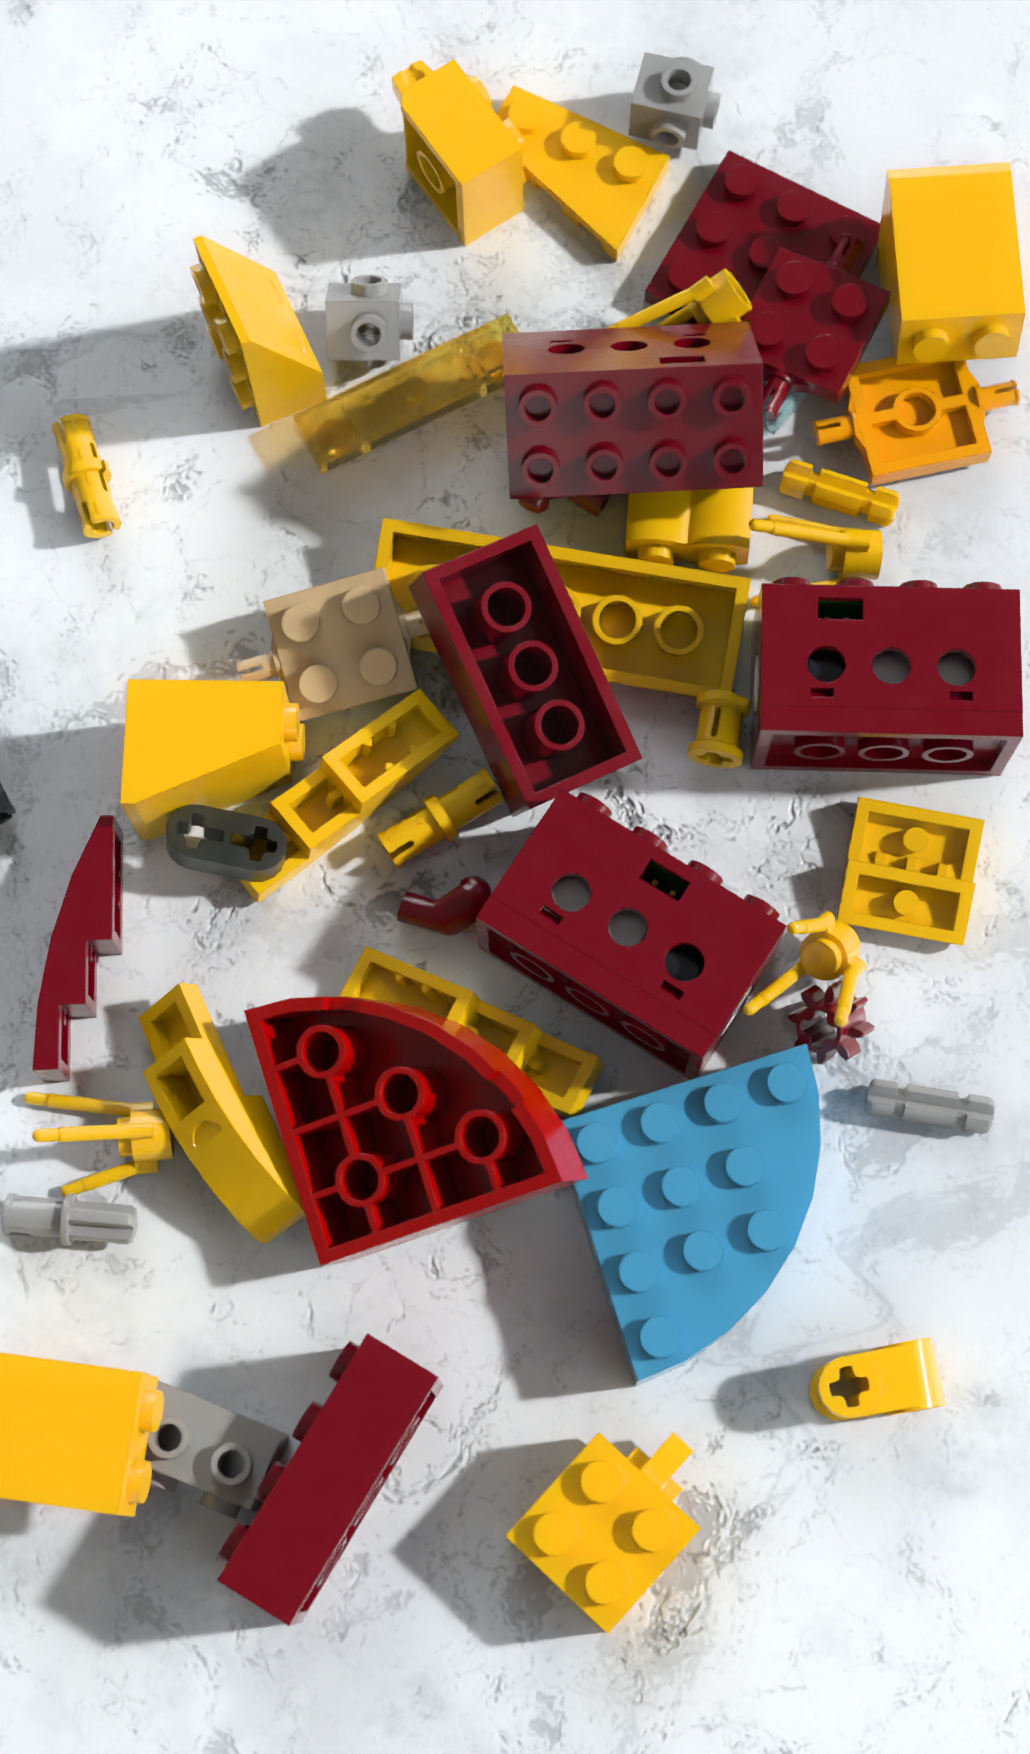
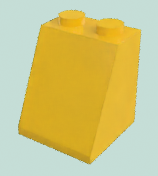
[876,162,1025,365]
[120,679,305,840]
[0,1352,164,1517]

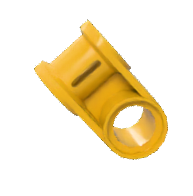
[809,1338,946,1421]

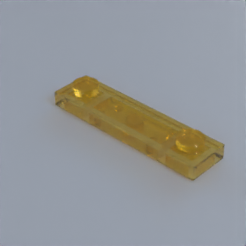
[293,313,519,474]

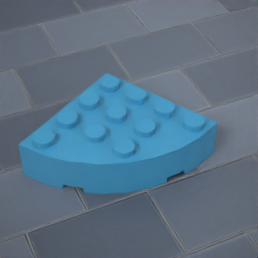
[562,1043,821,1387]

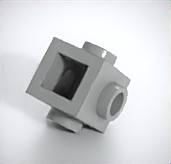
[629,52,721,150]
[325,275,414,368]

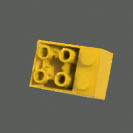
[190,235,328,427]

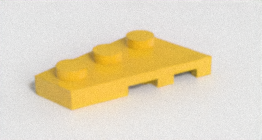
[497,85,670,262]

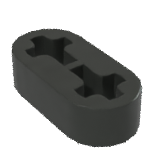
[166,805,287,882]

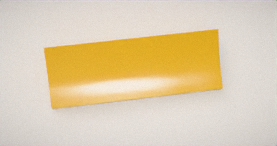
[374,518,751,697]

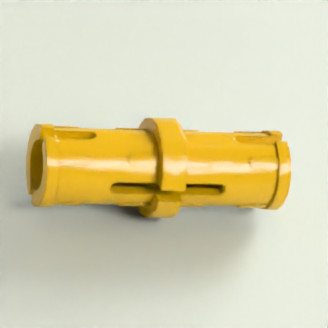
[52,413,122,538]
[376,768,505,869]

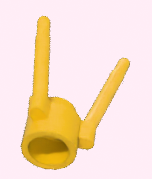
[607,268,752,328]
[748,514,883,608]
[743,911,866,1027]
[24,1092,174,1197]

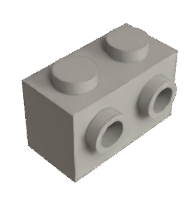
[144,1380,289,1519]

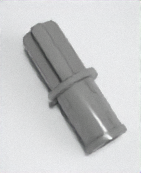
[2,1193,138,1246]

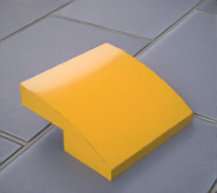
[836,797,985,946]

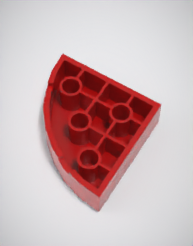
[244,996,589,1266]

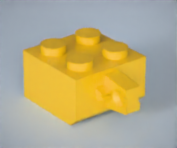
[391,59,526,246]
[506,1432,701,1634]

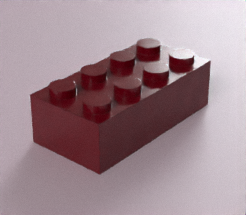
[408,524,642,817]
[217,1333,443,1626]

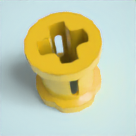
[686,690,752,768]

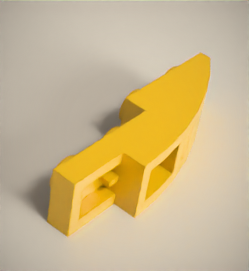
[138,983,305,1243]

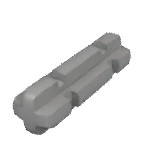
[865,1079,995,1134]

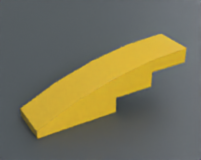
[238,688,459,903]
[339,946,605,1118]

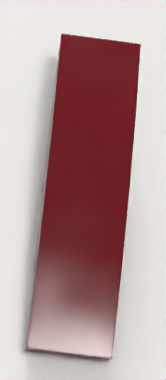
[32,815,123,1082]

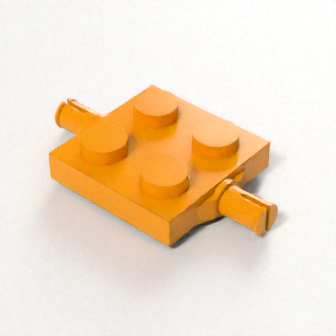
[812,356,1020,486]

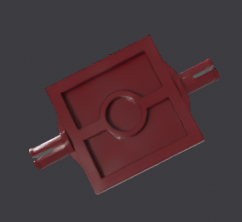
[741,233,891,421]

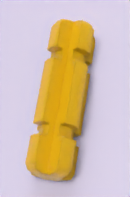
[780,459,900,526]

